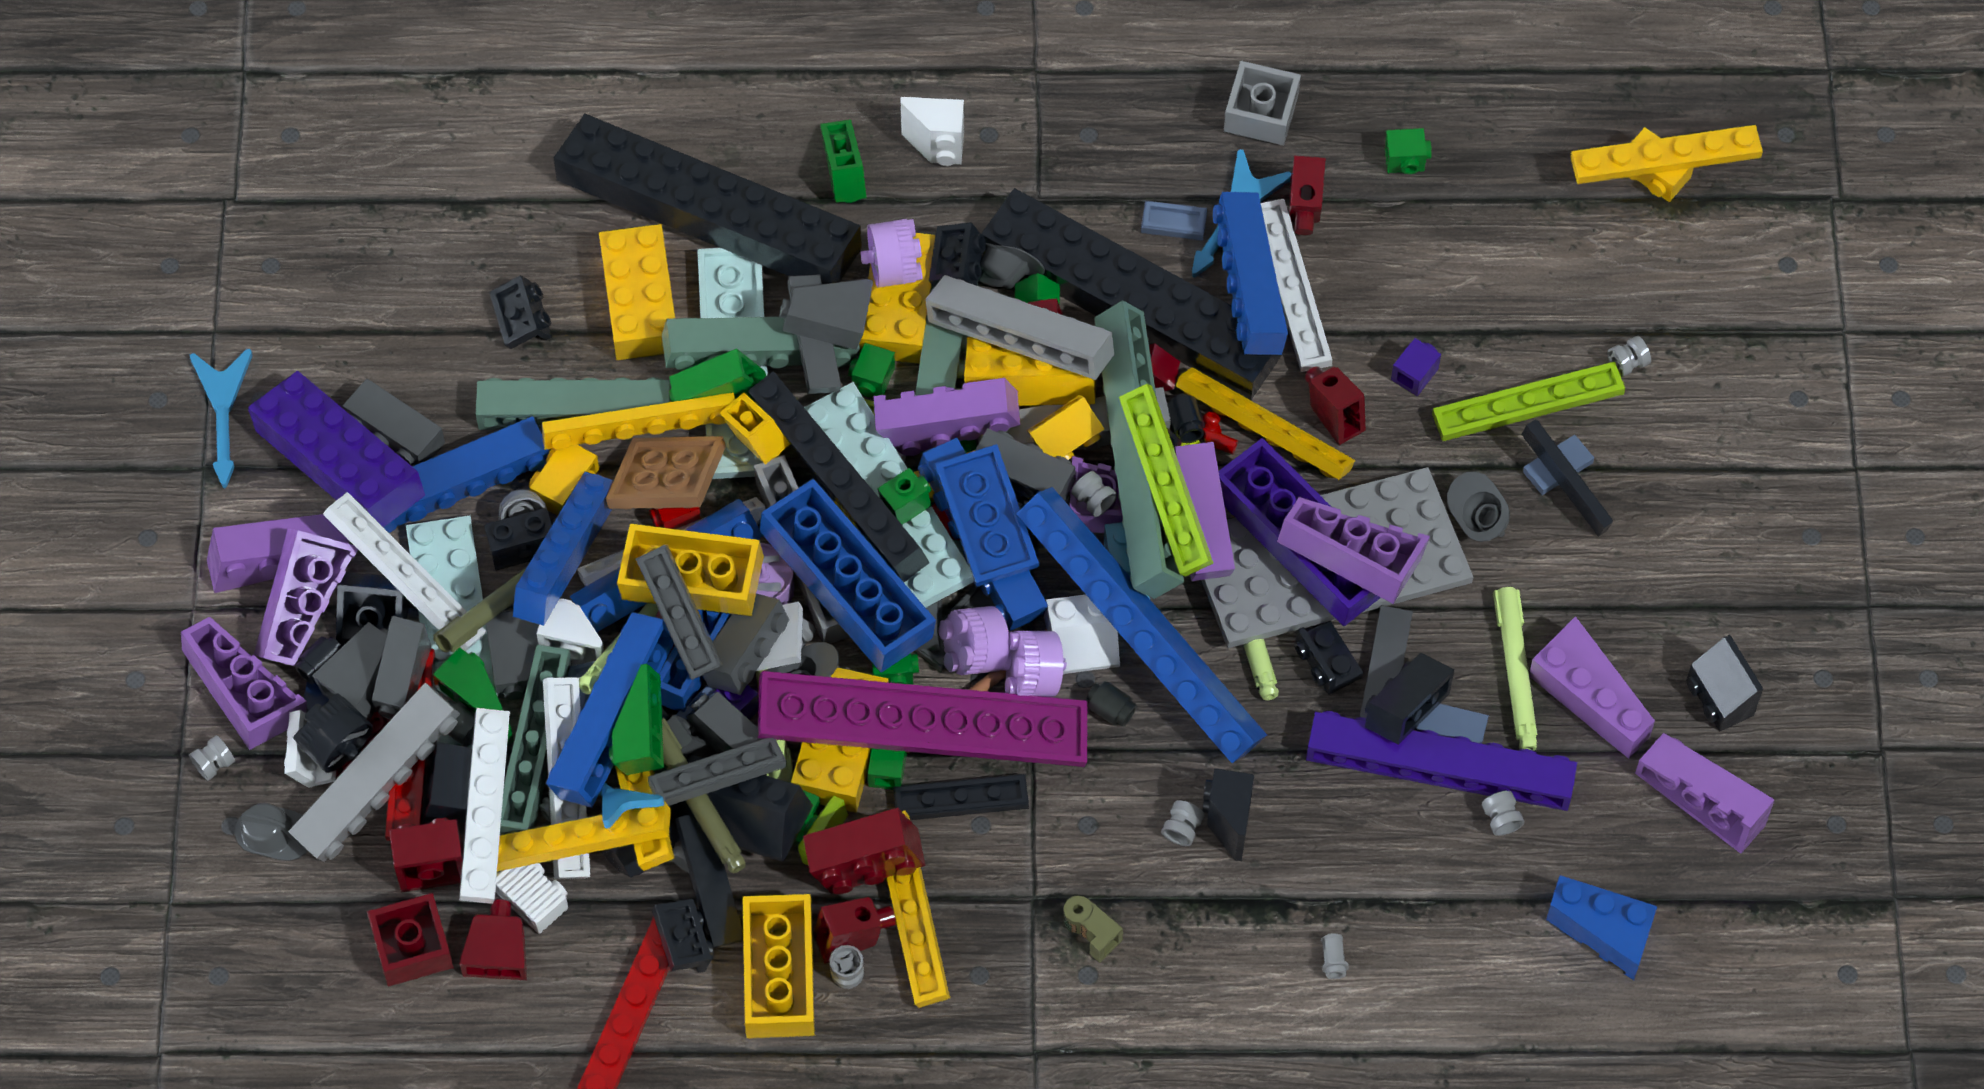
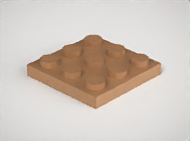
[606,436,726,509]

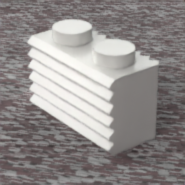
[495,863,568,934]

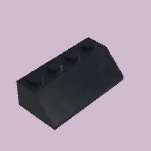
[671,754,813,862]

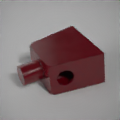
[1289,155,1326,235]
[1304,366,1366,445]
[813,897,896,964]
[460,899,527,981]

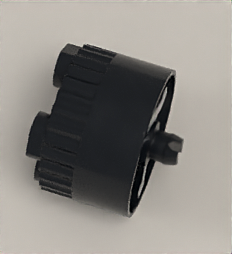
[293,693,373,773]

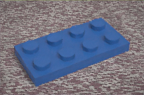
[935,444,1039,587]

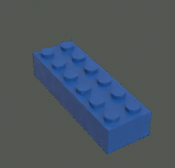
[759,479,936,673]

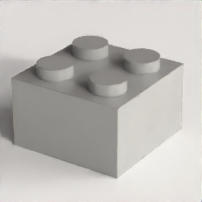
[1224,61,1301,146]

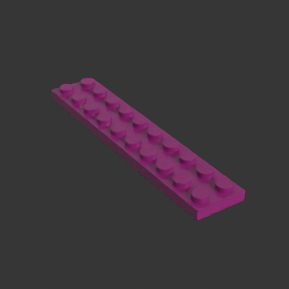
[758,671,1087,767]

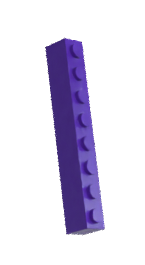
[1306,711,1578,811]

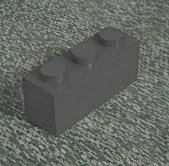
[343,378,445,466]
[975,428,1076,501]
[703,593,789,695]

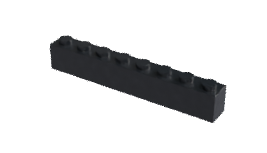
[748,371,929,582]

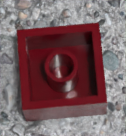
[389,818,463,893]
[367,893,454,987]

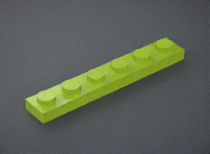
[1432,361,1625,442]
[1119,384,1214,577]

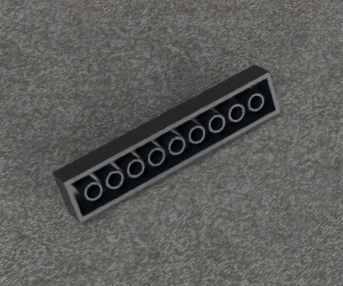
[553,113,862,284]
[981,188,1284,400]

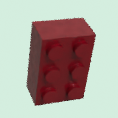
[803,808,926,894]

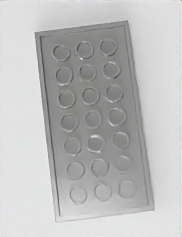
[1201,467,1474,649]

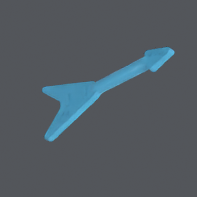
[1192,150,1291,277]
[190,349,252,488]
[599,783,665,828]

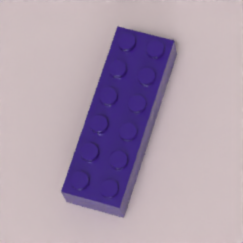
[247,370,425,527]
[1218,438,1381,627]

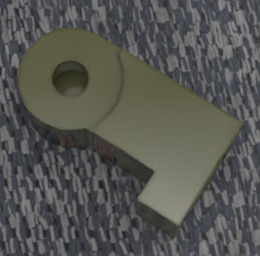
[1063,896,1123,963]

